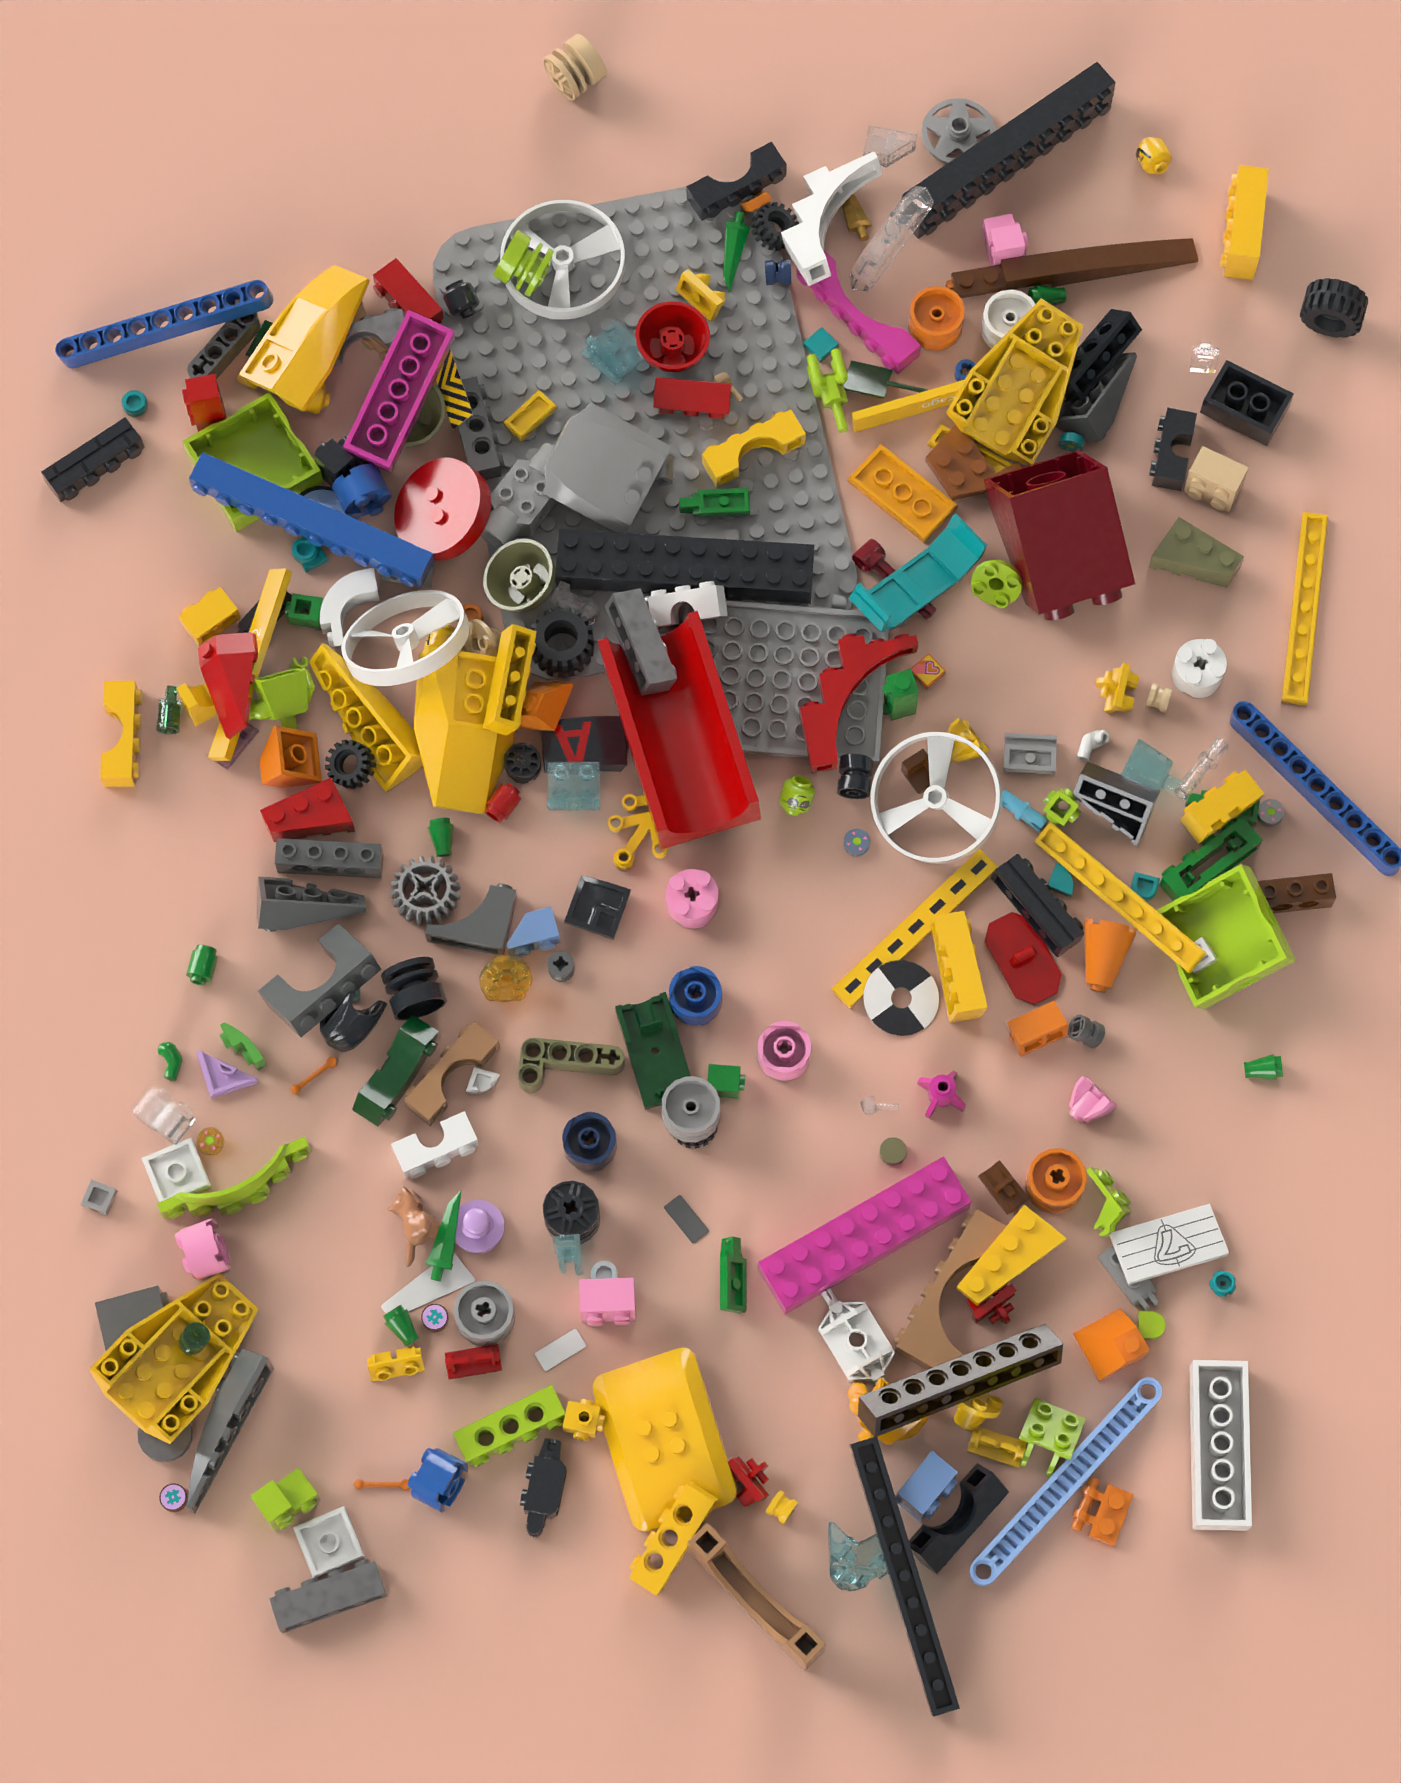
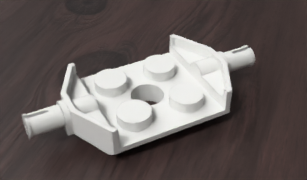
[818,1288,895,1384]

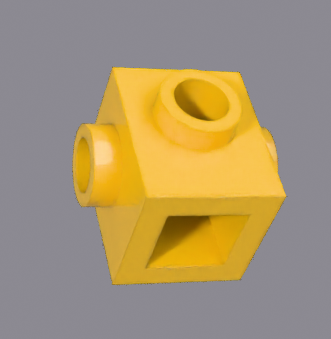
[563,1399,605,1441]

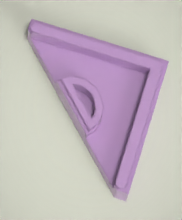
[197,1050,259,1099]

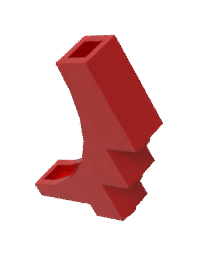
[799,633,918,774]

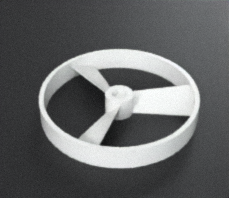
[500,200,625,319]
[342,590,470,686]
[871,732,1002,863]

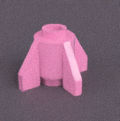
[1069,1076,1118,1123]

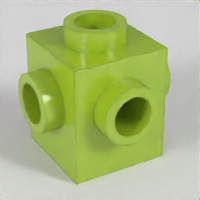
[1043,787,1082,826]

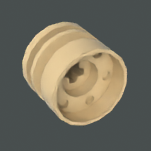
[543,34,607,101]

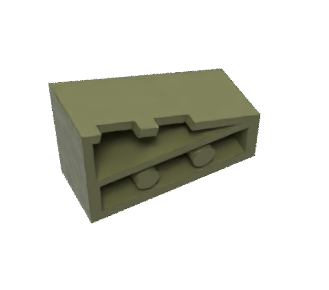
[1149,517,1244,588]

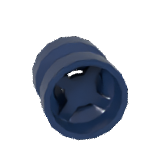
[765,259,791,286]

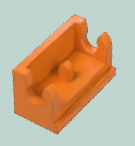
[1007,1001,1068,1057]

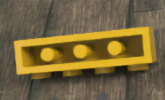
[483,624,537,736]

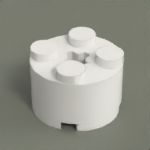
[1172,639,1227,698]

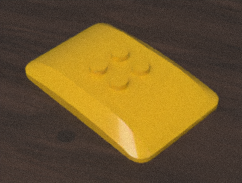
[592,1347,737,1532]

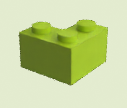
[250,1467,320,1531]

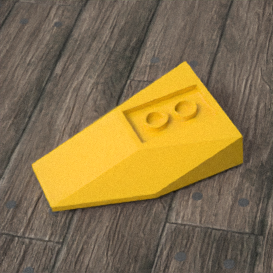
[414,645,515,814]

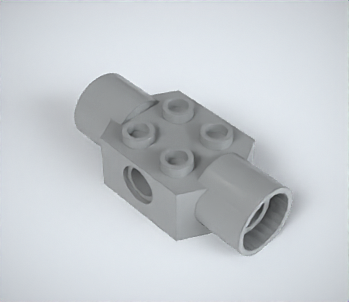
[481,443,558,549]

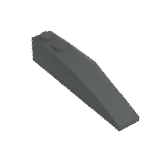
[187,1349,274,1513]

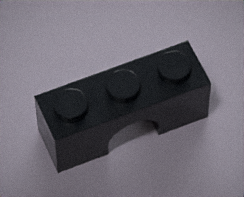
[1149,407,1197,491]

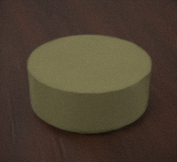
[880,1137,907,1166]

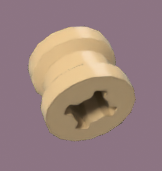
[1146,683,1173,713]

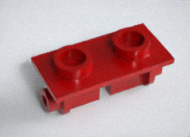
[445,1344,502,1380]

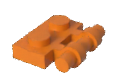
[1071,1477,1134,1547]

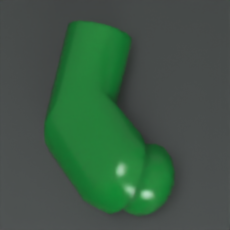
[158,1042,183,1081]

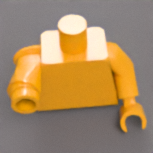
[847,1378,928,1445]

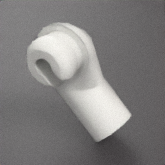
[1076,730,1110,762]

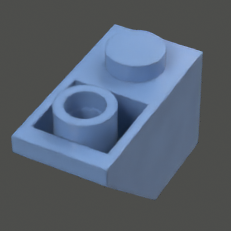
[507,907,560,957]

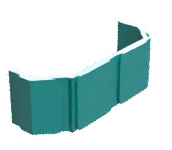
[849,513,987,632]

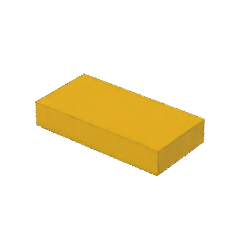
[503,390,557,442]

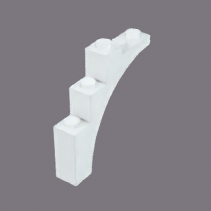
[781,152,882,286]

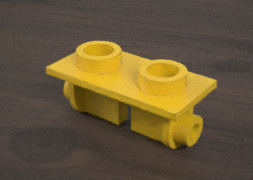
[367,1346,425,1382]
[967,1427,1027,1468]

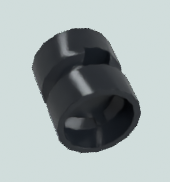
[837,754,873,799]

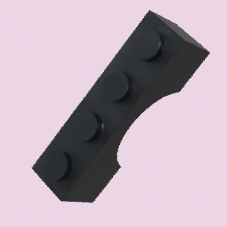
[686,141,787,221]
[909,1463,1009,1574]

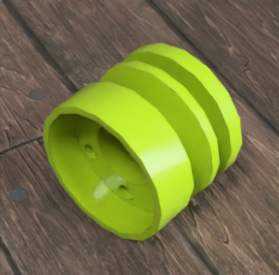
[492,230,554,297]

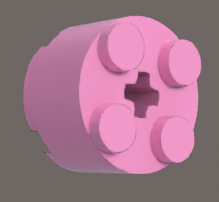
[666,869,718,929]
[758,1021,811,1081]
[175,1218,231,1280]

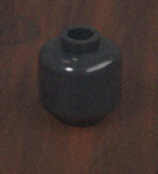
[443,280,480,319]

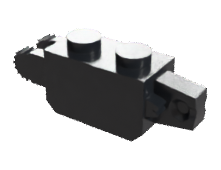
[520,1438,567,1538]

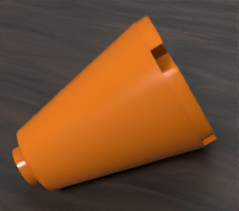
[1084,918,1137,993]

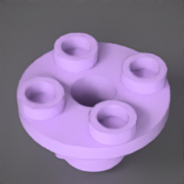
[455,1200,505,1254]

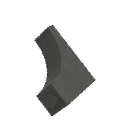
[425,884,517,956]
[95,1285,170,1351]

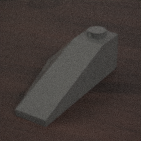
[1055,352,1137,442]
[257,876,366,932]

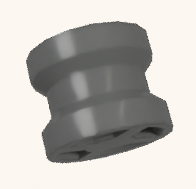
[548,951,574,982]

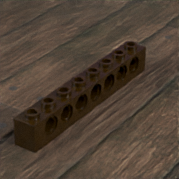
[858,1324,1063,1437]

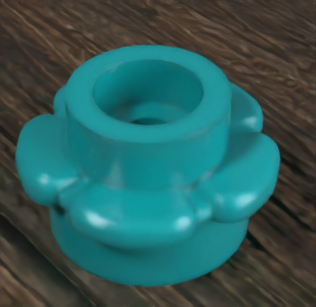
[1209,1270,1236,1297]

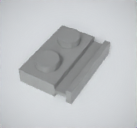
[1003,733,1057,774]

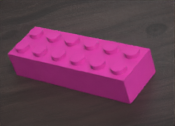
[343,310,456,473]

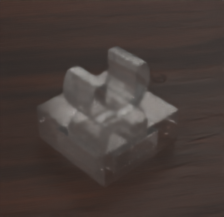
[1190,342,1219,374]

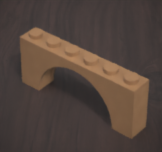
[894,1209,1006,1370]
[687,1523,826,1672]

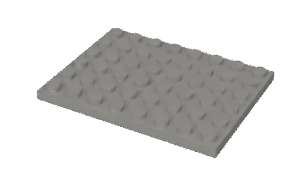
[683,601,889,764]

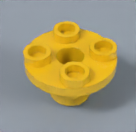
[954,1393,1004,1431]

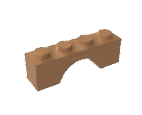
[405,1021,500,1126]

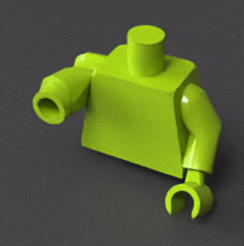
[249,657,315,729]

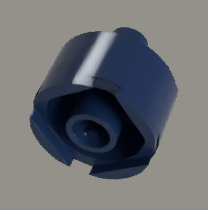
[562,1112,617,1172]

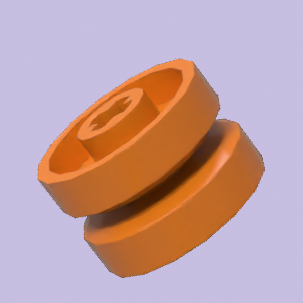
[908,286,965,351]
[1025,1148,1087,1214]

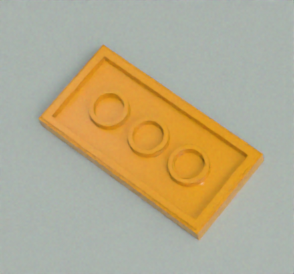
[848,444,958,543]

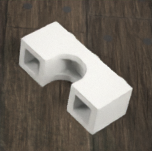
[645,581,728,628]
[391,1111,479,1179]

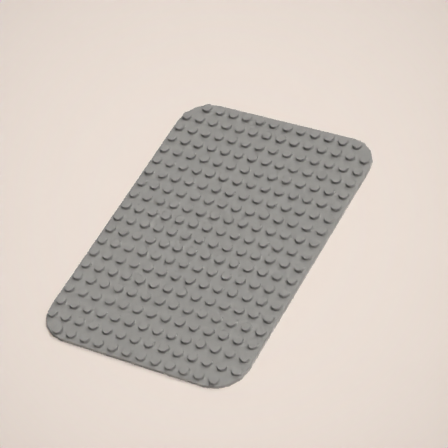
[433,181,857,680]

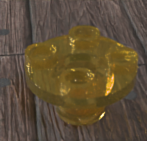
[479,954,532,1002]

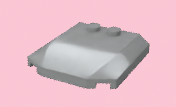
[543,403,670,533]

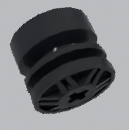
[381,957,447,1021]
[543,1181,601,1246]

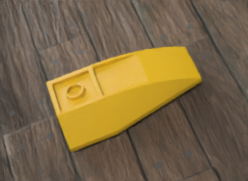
[236,265,370,412]
[946,298,1084,465]
[89,1273,259,1444]

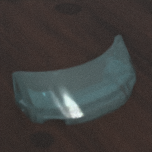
[828,1522,888,1591]

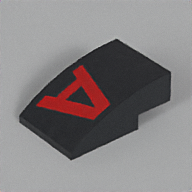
[541,716,627,775]

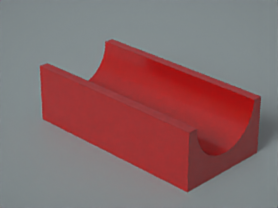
[598,611,761,850]

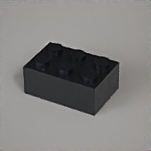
[1200,360,1294,446]

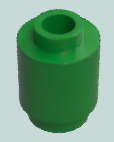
[186,944,218,986]

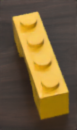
[702,409,806,488]
[100,681,143,787]

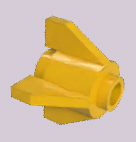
[947,718,990,764]

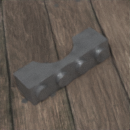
[334,308,406,367]

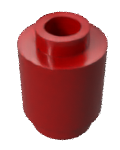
[484,783,521,823]

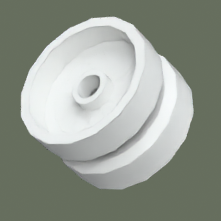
[981,290,1035,349]

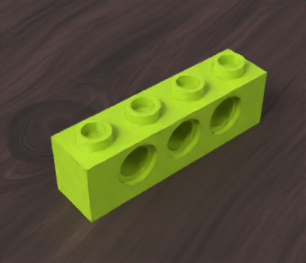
[453,1384,566,1467]

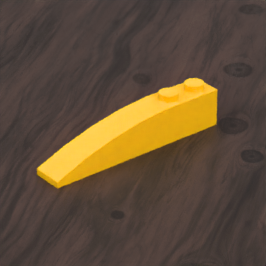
[309,643,423,791]

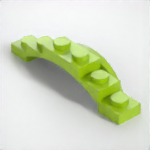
[157,1136,312,1219]

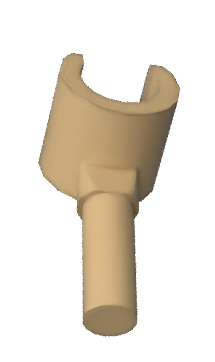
[713,372,744,403]

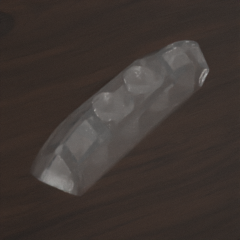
[850,186,934,292]

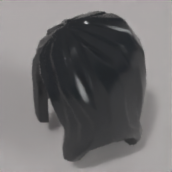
[320,991,387,1052]

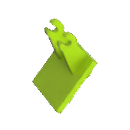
[1086,1167,1132,1237]
[1019,1398,1086,1478]

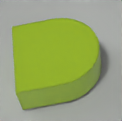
[1138,1311,1166,1340]

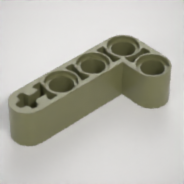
[518,1038,625,1093]

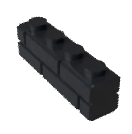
[41,417,145,502]
[991,854,1084,957]

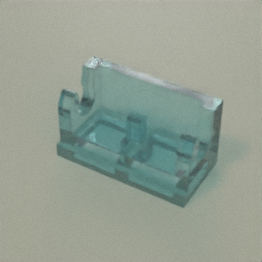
[553,1234,584,1275]

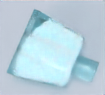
[1121,739,1182,795]

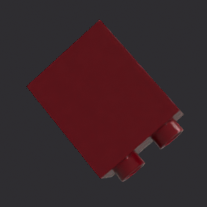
[984,450,1136,621]

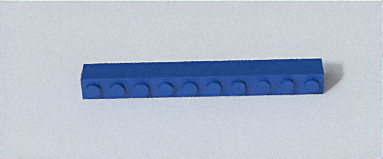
[189,452,434,588]

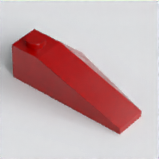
[198,632,258,739]

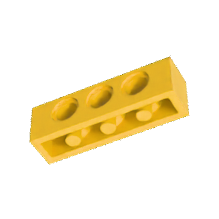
[629,1481,719,1596]

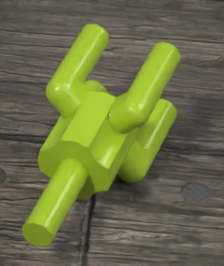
[806,348,848,433]

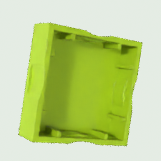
[182,392,324,532]
[1157,864,1296,1009]

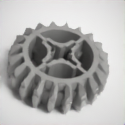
[390,855,461,925]

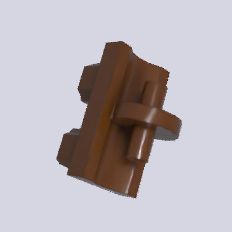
[978,1160,1029,1215]

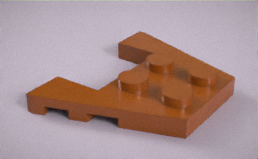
[925,424,1022,501]

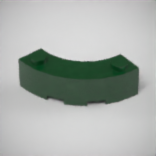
[352,1015,439,1127]

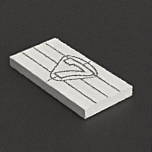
[1109,1204,1229,1285]

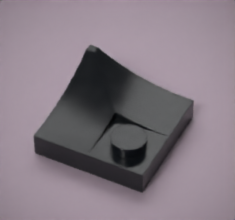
[564,876,631,940]

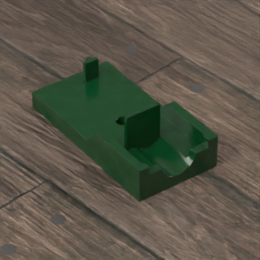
[615,992,691,1110]

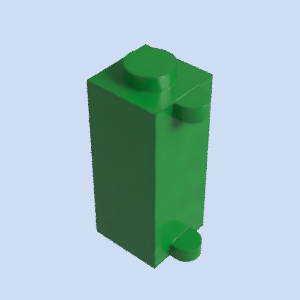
[882,669,919,721]

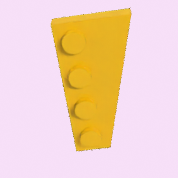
[956,1205,1067,1306]

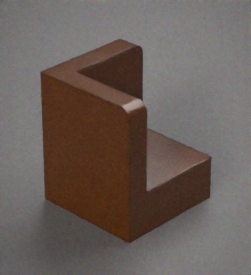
[901,749,930,794]

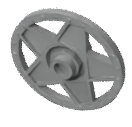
[922,98,995,164]

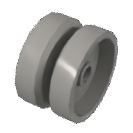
[662,1076,720,1143]
[454,1280,515,1346]

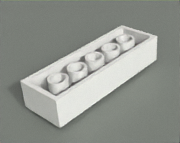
[1189,1360,1252,1531]

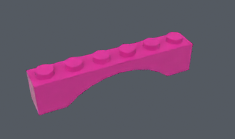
[796,250,921,374]

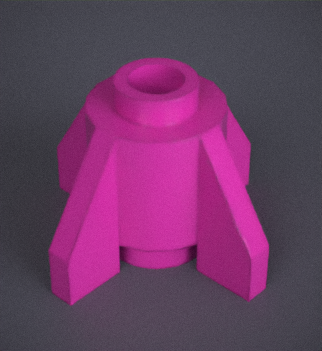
[917,1070,966,1119]

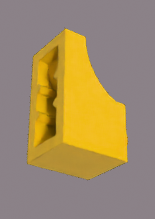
[176,683,217,727]

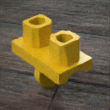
[1095,663,1140,714]

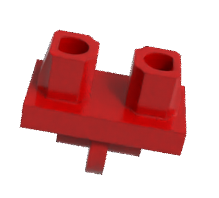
[966,1284,1017,1325]
[728,1456,770,1507]

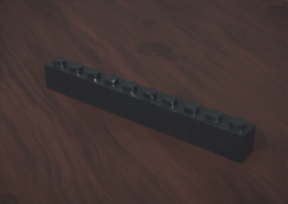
[849,1437,960,1717]

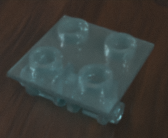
[580,320,644,385]
[547,762,600,811]

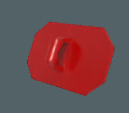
[984,912,1062,1005]

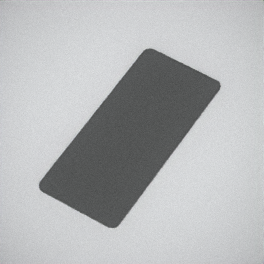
[664,1195,709,1243]

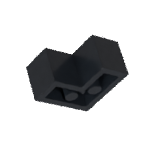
[314,436,370,487]

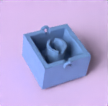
[895,1451,958,1522]

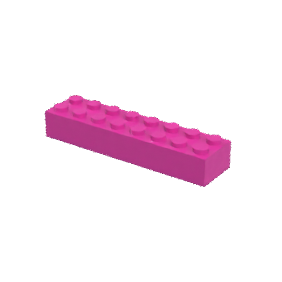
[758,1156,972,1315]

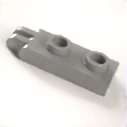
[1097,1246,1159,1311]

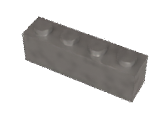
[605,588,677,696]
[269,1559,387,1633]

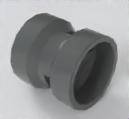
[1068,1014,1105,1048]

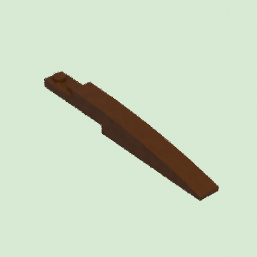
[951,238,1198,298]

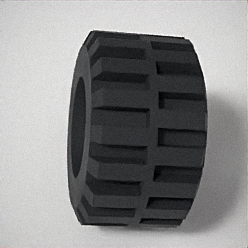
[1300,278,1368,338]
[530,607,594,678]

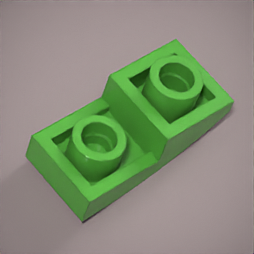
[219,1022,267,1070]

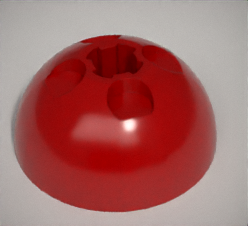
[635,301,710,373]

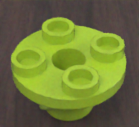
[971,559,1023,608]

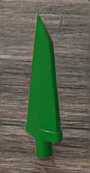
[723,211,750,293]
[426,1190,462,1282]

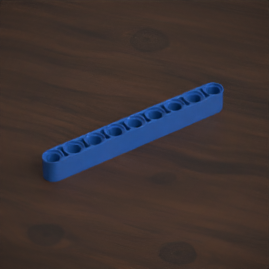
[55,280,274,368]
[1230,701,1401,876]

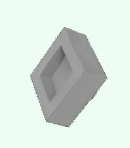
[81,1180,117,1216]

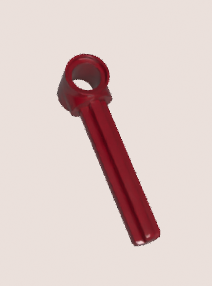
[852,539,936,619]

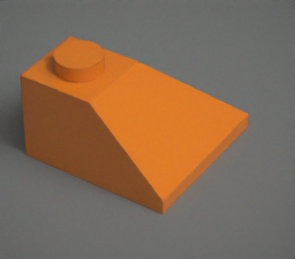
[519,682,573,731]
[259,726,322,788]
[1073,1308,1150,1381]

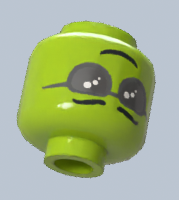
[778,775,815,816]

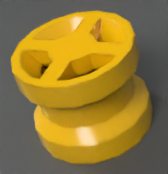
[765,1490,799,1525]

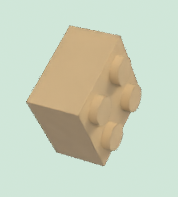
[1183,446,1249,513]

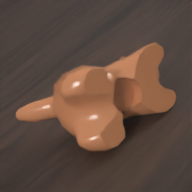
[387,1187,440,1267]

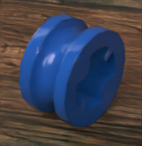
[955,359,976,381]

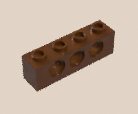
[1258,873,1336,914]

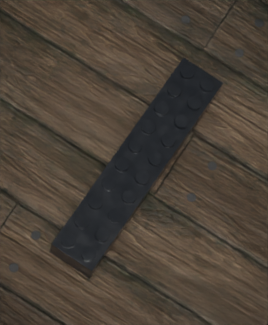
[900,62,1116,239]
[555,529,815,604]

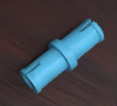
[1002,789,1048,832]

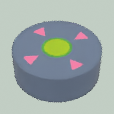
[844,829,870,856]

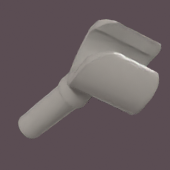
[832,594,848,610]

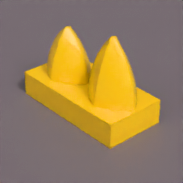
[675,269,726,322]

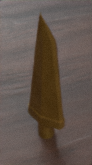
[832,169,872,242]

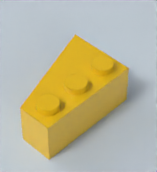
[1180,769,1265,845]

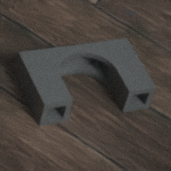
[258,924,382,1037]

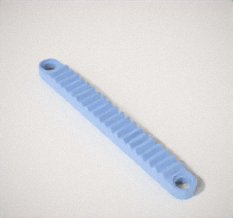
[969,1377,1162,1587]

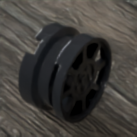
[504,743,541,784]

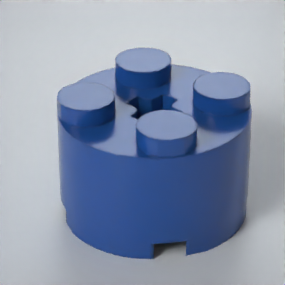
[332,464,392,519]
[669,966,722,1026]
[408,1448,468,1513]

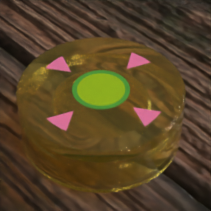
[197,1127,224,1156]

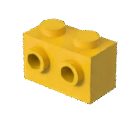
[179,587,241,647]

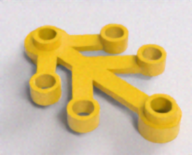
[608,794,668,871]

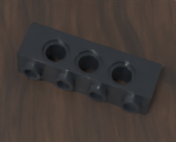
[1064,309,1142,401]

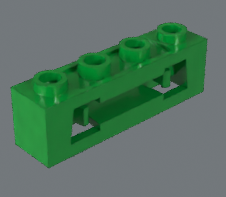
[1159,816,1262,901]

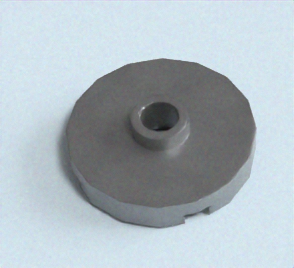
[137,1424,193,1462]

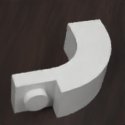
[320,568,380,655]

